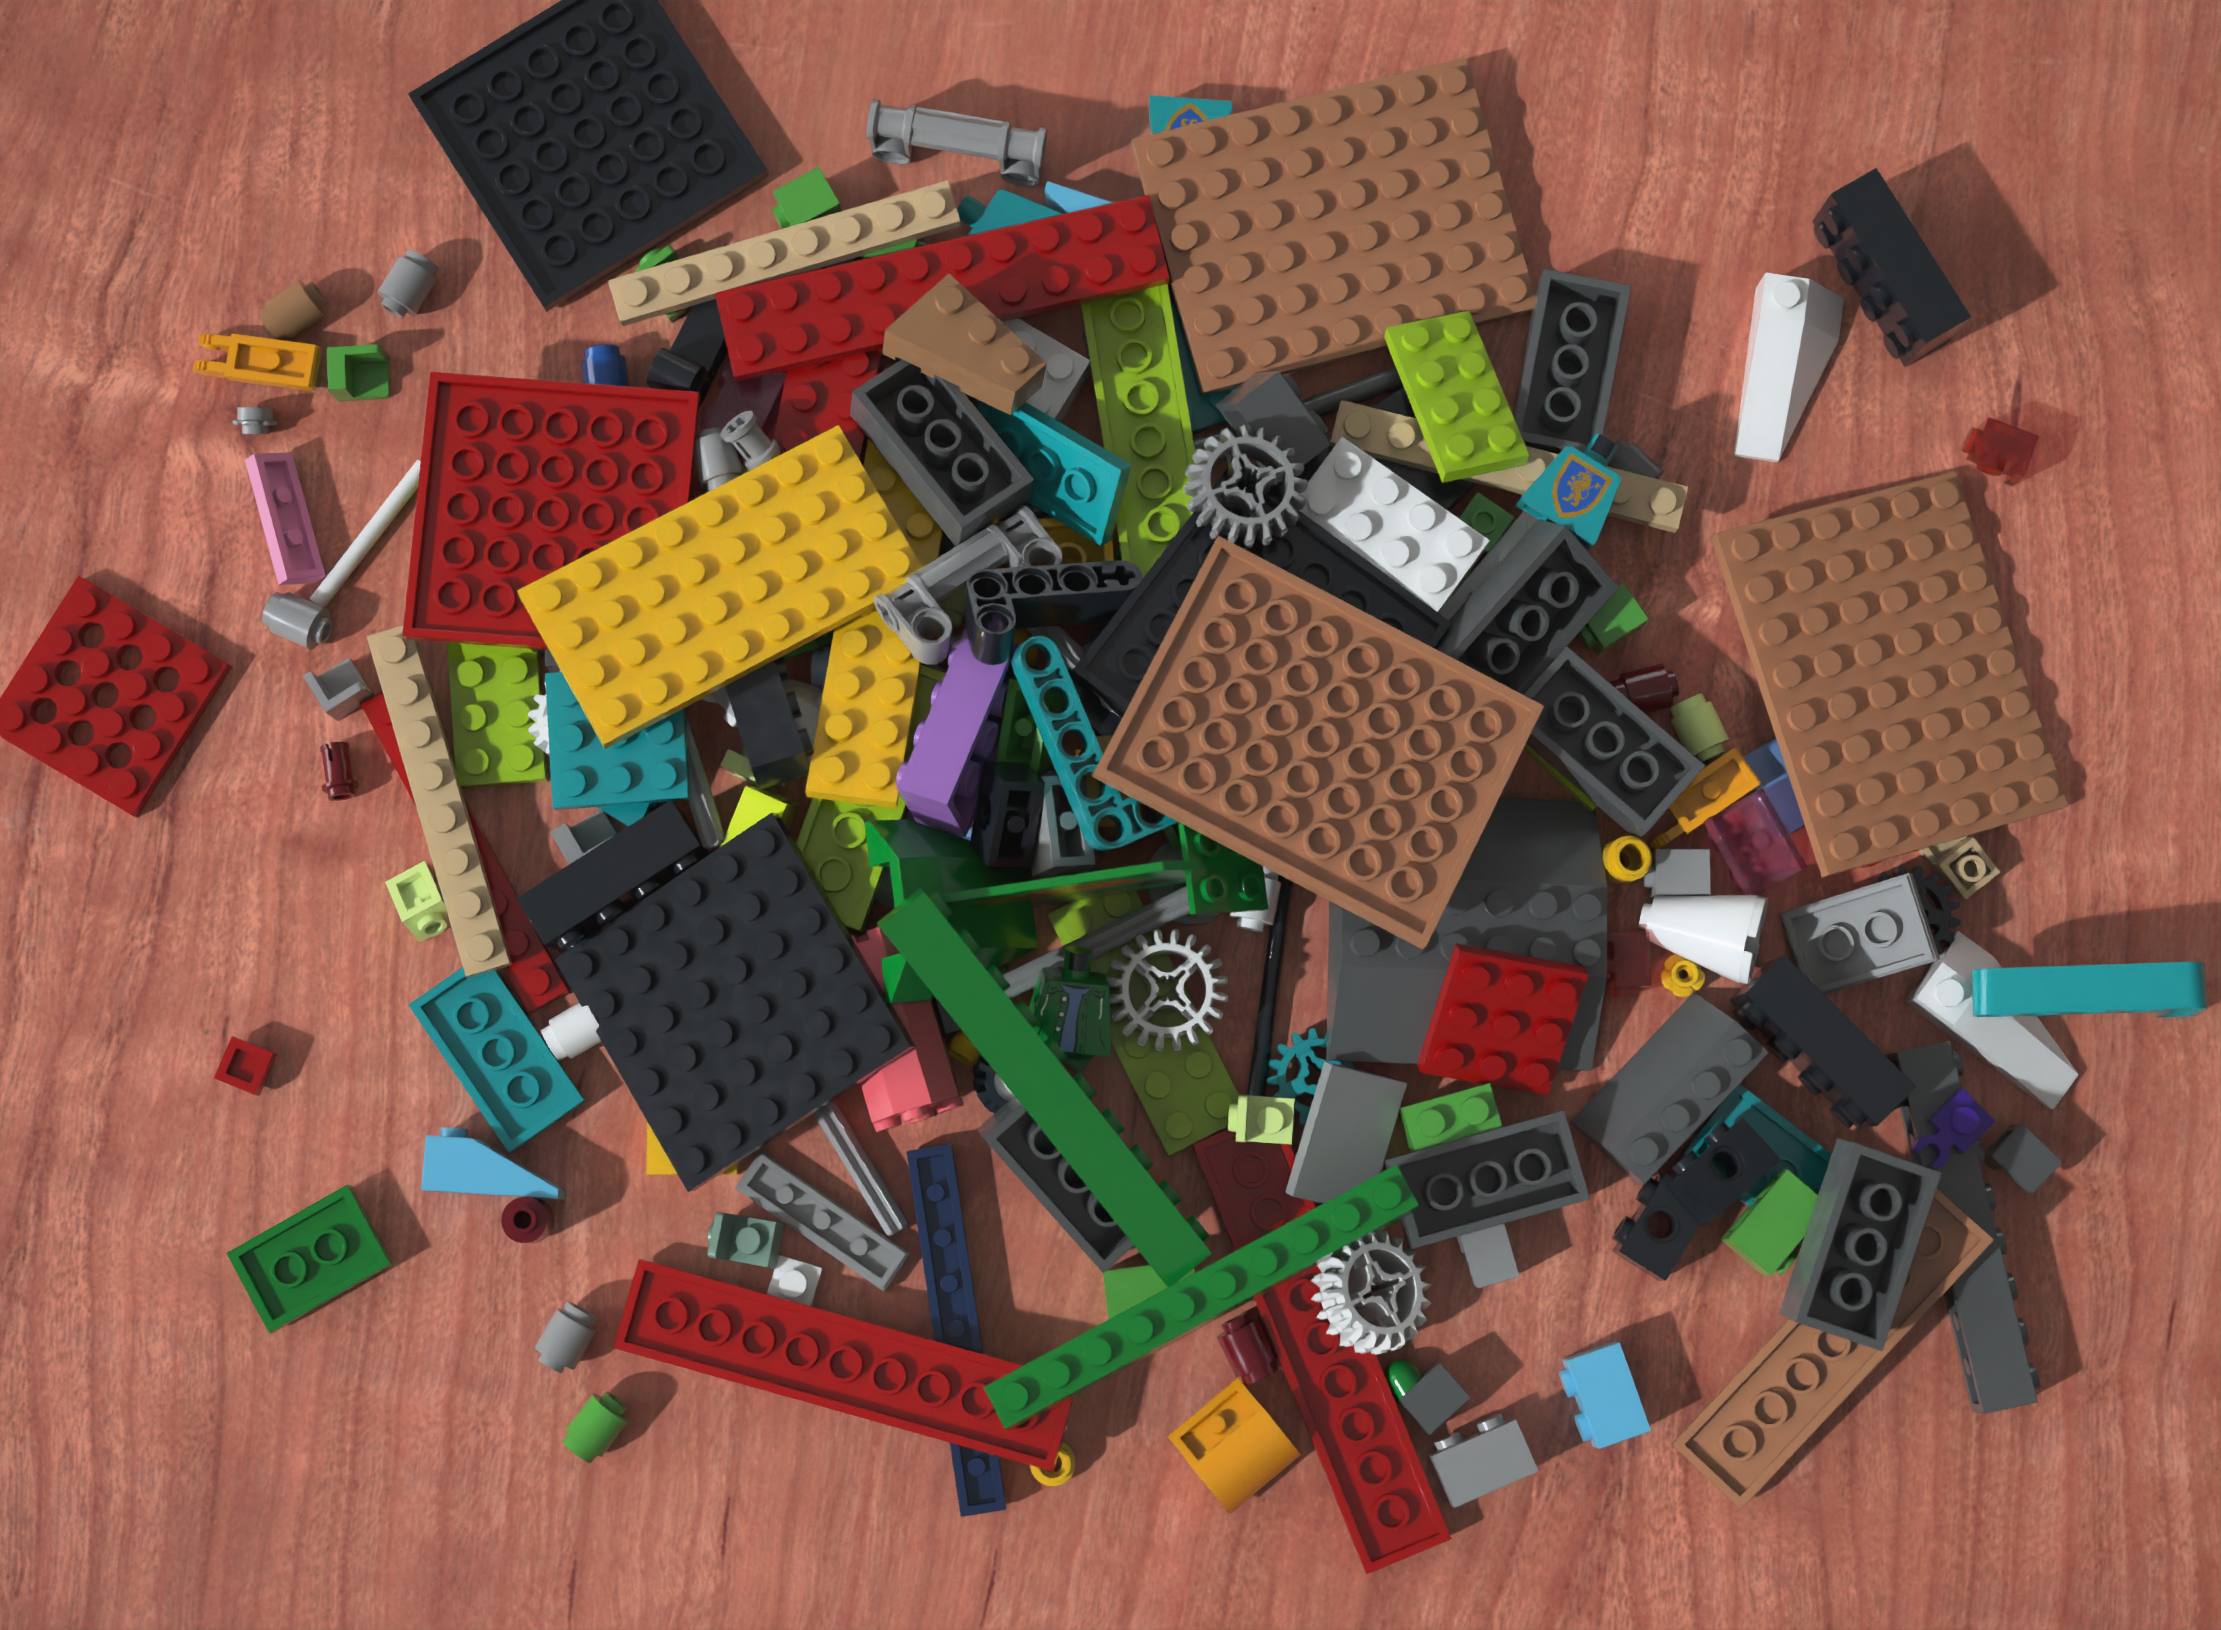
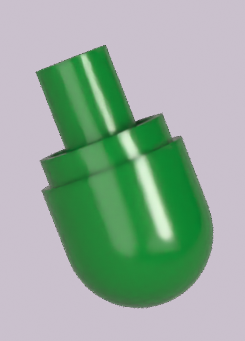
[1384,1359,1423,1407]

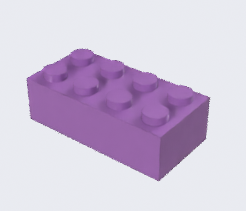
[896,628,1018,838]

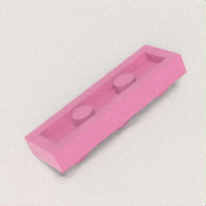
[245,452,326,585]

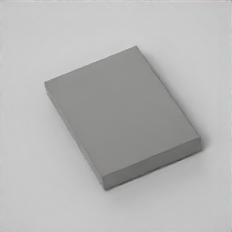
[1780,873,1940,994]
[1285,1061,1407,1203]

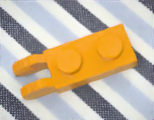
[193,333,322,392]
[1649,747,1762,851]

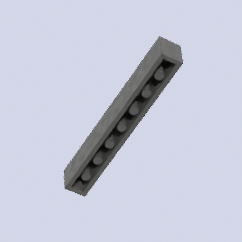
[1887,1041,2040,1414]

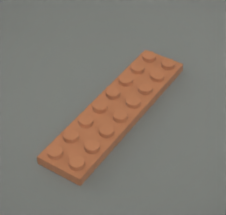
[1672,1188,1994,1510]

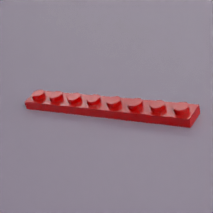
[360,691,570,1014]

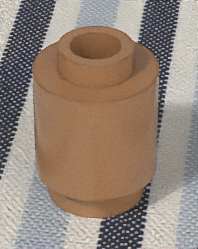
[258,279,327,340]

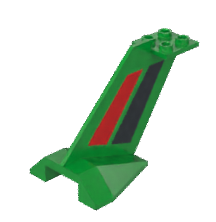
[865,819,1269,1004]

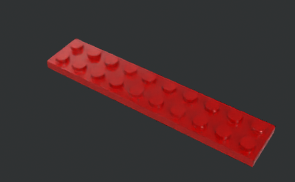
[715,195,1170,382]
[1192,1130,1451,1575]
[613,1259,1074,1471]

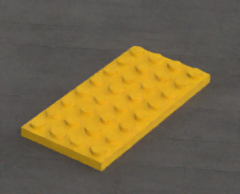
[517,425,923,750]

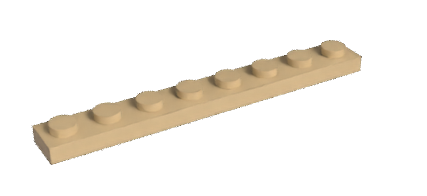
[608,180,961,326]
[1330,400,1688,533]
[366,625,513,978]

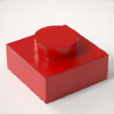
[214,1036,278,1096]

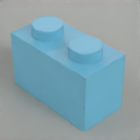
[1559,1341,1651,1449]

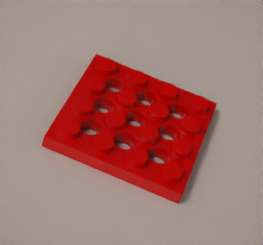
[0,575,232,818]

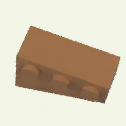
[882,274,1047,415]

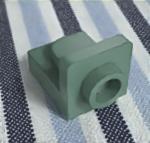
[707,1212,784,1269]

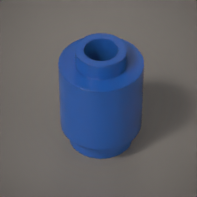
[581,345,629,387]

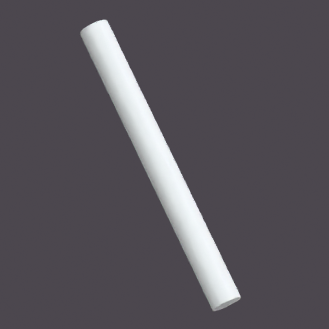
[309,459,421,607]

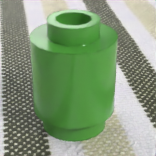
[562,1392,629,1463]

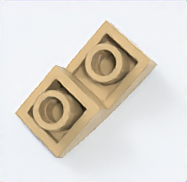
[1918,837,2000,900]

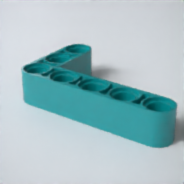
[1011,636,1178,851]
[1971,962,2208,1018]

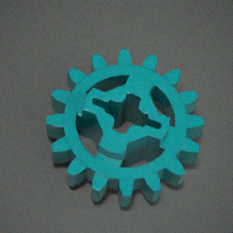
[1267,1028,1364,1125]

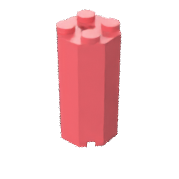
[851,927,964,1133]

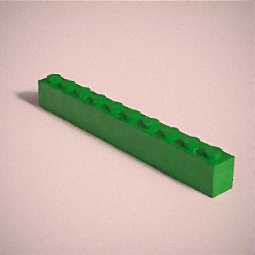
[877,888,1212,1287]
[984,1164,1419,1431]

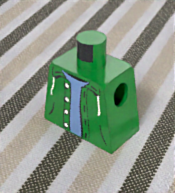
[1029,946,1111,1057]

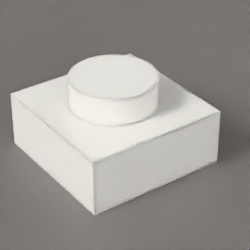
[767,1255,824,1306]

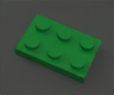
[227,1185,393,1333]

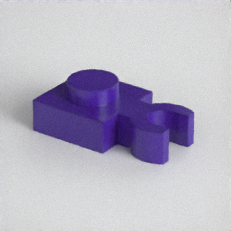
[1910,1088,1996,1170]

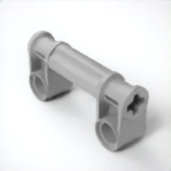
[866,99,1048,187]
[874,505,1062,665]

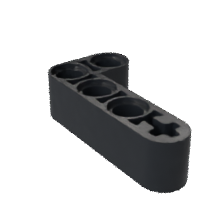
[647,243,729,407]
[963,560,1142,665]

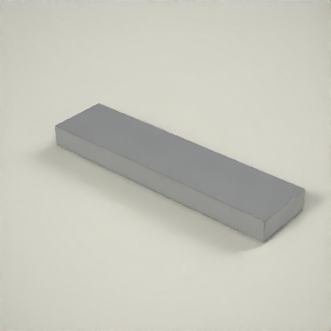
[735,1151,911,1291]

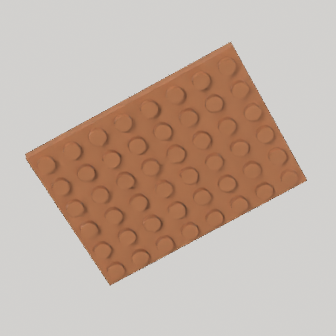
[1131,58,1535,396]
[1710,471,2069,878]
[1092,536,1544,949]

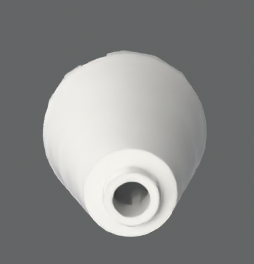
[1639,895,1768,984]

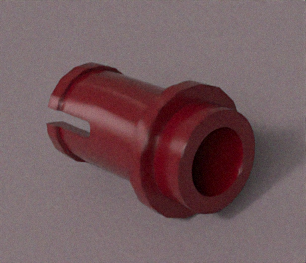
[320,742,359,801]

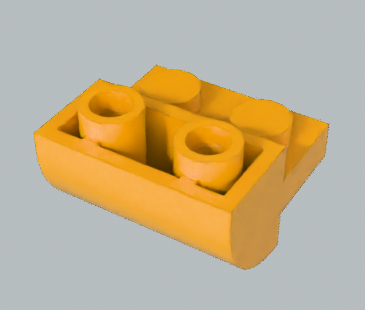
[1167,1378,1301,1514]

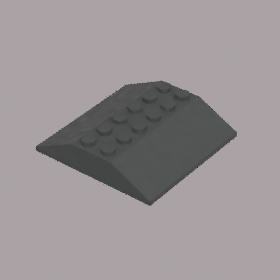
[1326,798,1607,1071]

